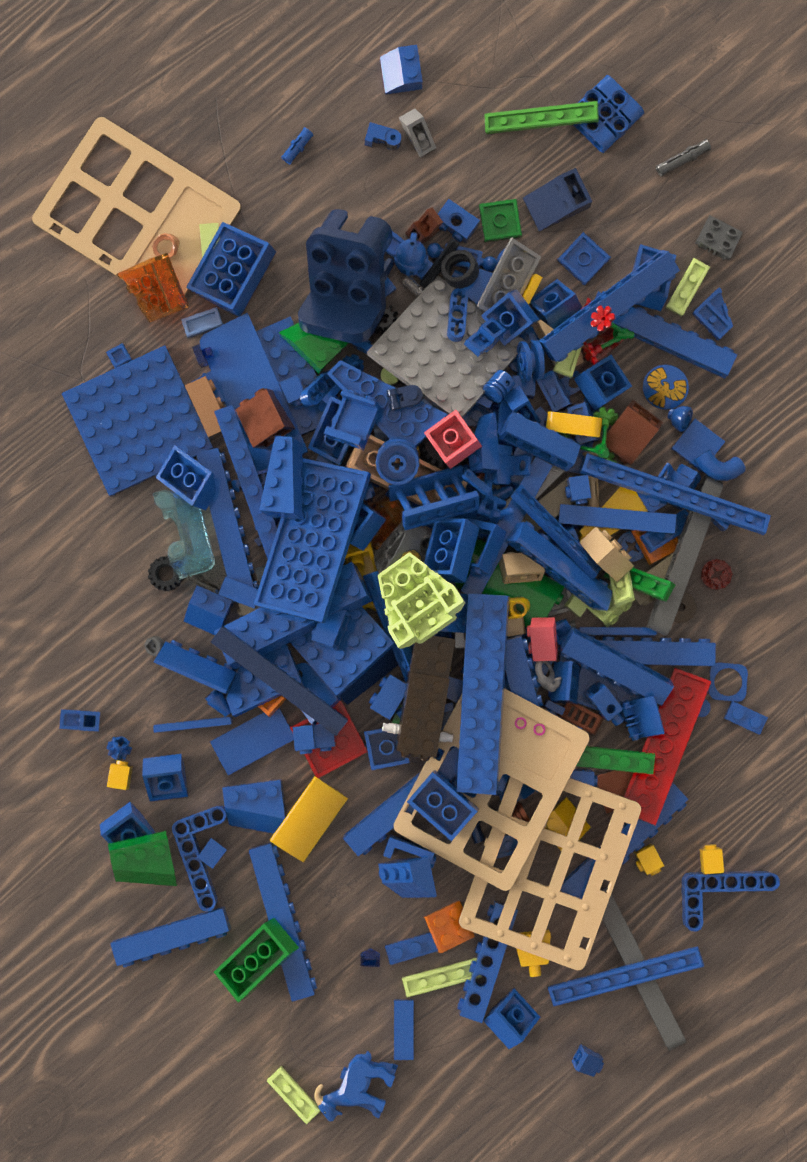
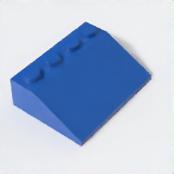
[186,222,276,317]

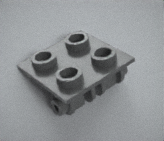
[695,215,743,260]

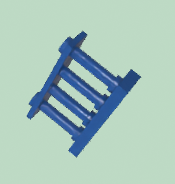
[389,465,479,531]

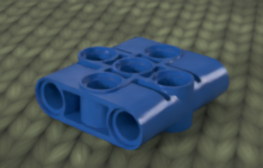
[573,75,644,153]

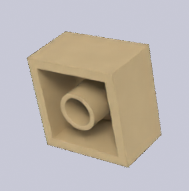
[579,527,634,582]

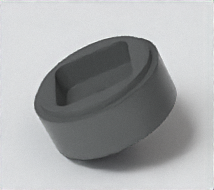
[145,636,164,656]

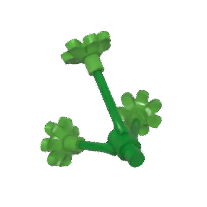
[559,407,619,463]

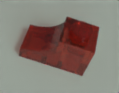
[583,328,624,363]

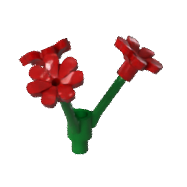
[581,298,634,365]

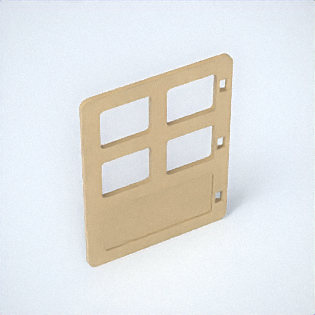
[32,117,241,309]
[394,688,589,891]

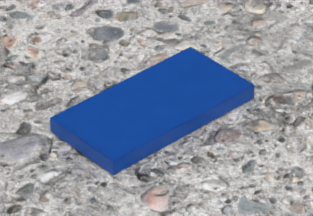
[577,666,645,722]
[210,707,294,775]

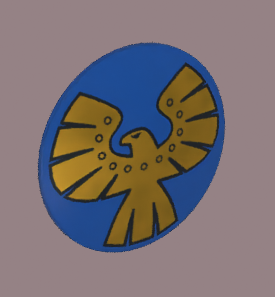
[643,365,689,409]

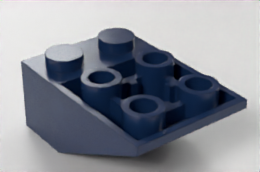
[523,168,593,232]

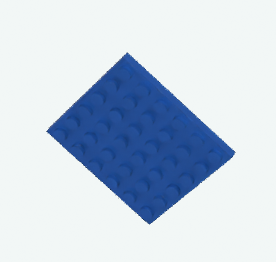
[62,345,214,497]

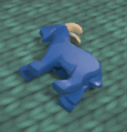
[314,1051,398,1122]

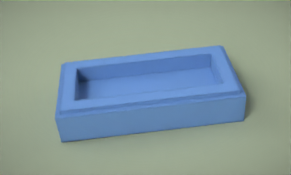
[181,307,223,338]

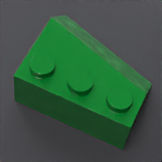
[279,323,350,374]
[108,831,177,886]

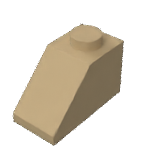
[499,552,545,584]

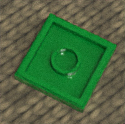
[479,199,522,243]

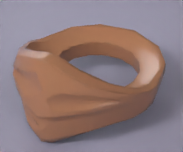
[152,233,180,260]

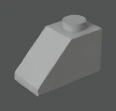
[399,109,436,157]

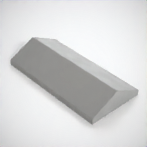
[477,238,541,313]

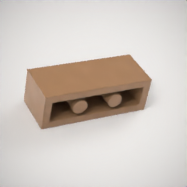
[185,376,224,440]

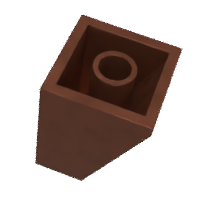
[235,388,295,449]
[601,400,663,465]

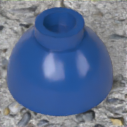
[668,406,693,432]

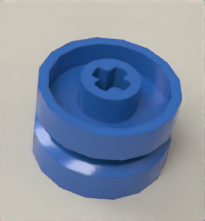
[376,438,419,485]

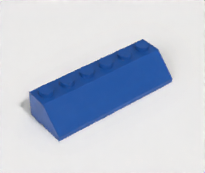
[505,521,612,611]

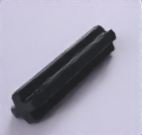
[420,239,459,288]

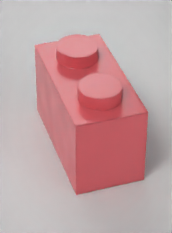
[527,617,558,661]

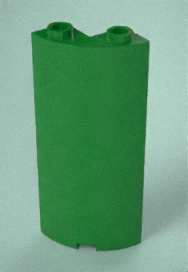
[456,539,564,627]

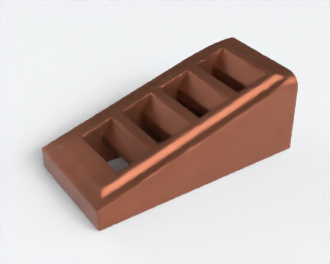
[559,704,604,735]

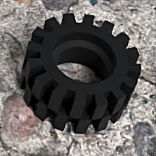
[148,556,184,591]

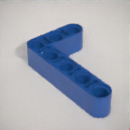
[172,805,227,912]
[681,871,780,932]

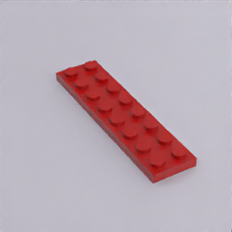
[624,668,711,826]

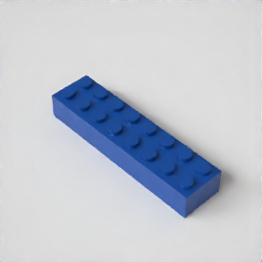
[214,562,373,669]

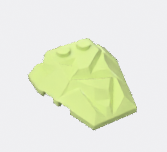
[378,552,465,649]

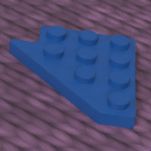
[226,644,304,717]

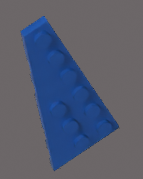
[327,360,448,447]

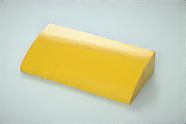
[270,776,348,862]

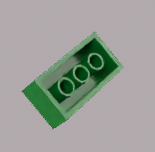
[214,918,299,1003]

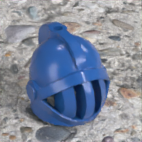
[393,233,429,277]

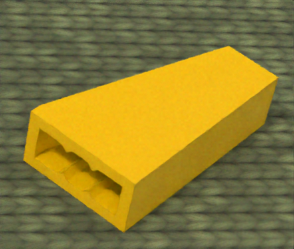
[577,487,648,546]

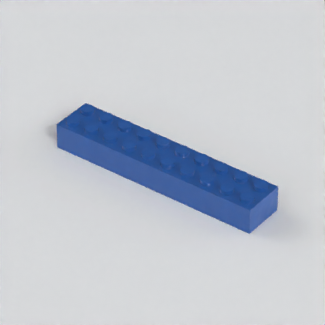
[456,593,510,795]

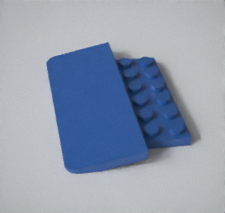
[200,313,323,471]

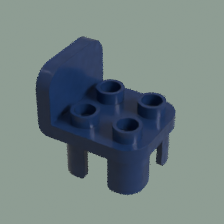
[298,209,394,343]

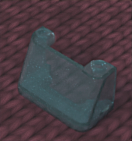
[153,490,215,579]

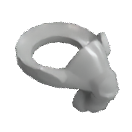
[535,661,561,692]

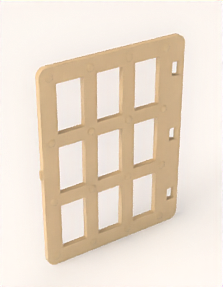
[459,776,641,970]

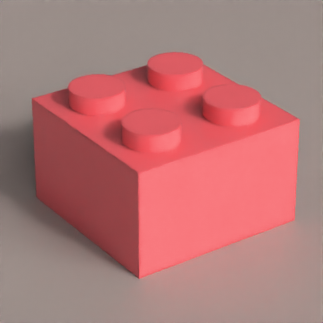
[424,410,482,469]

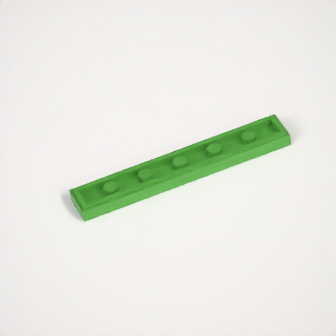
[485,101,599,134]

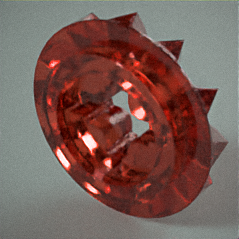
[701,559,733,590]

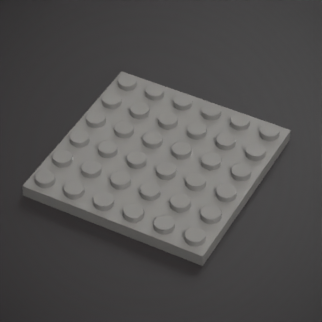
[367,276,528,418]

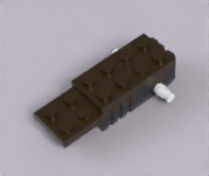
[382,635,456,761]

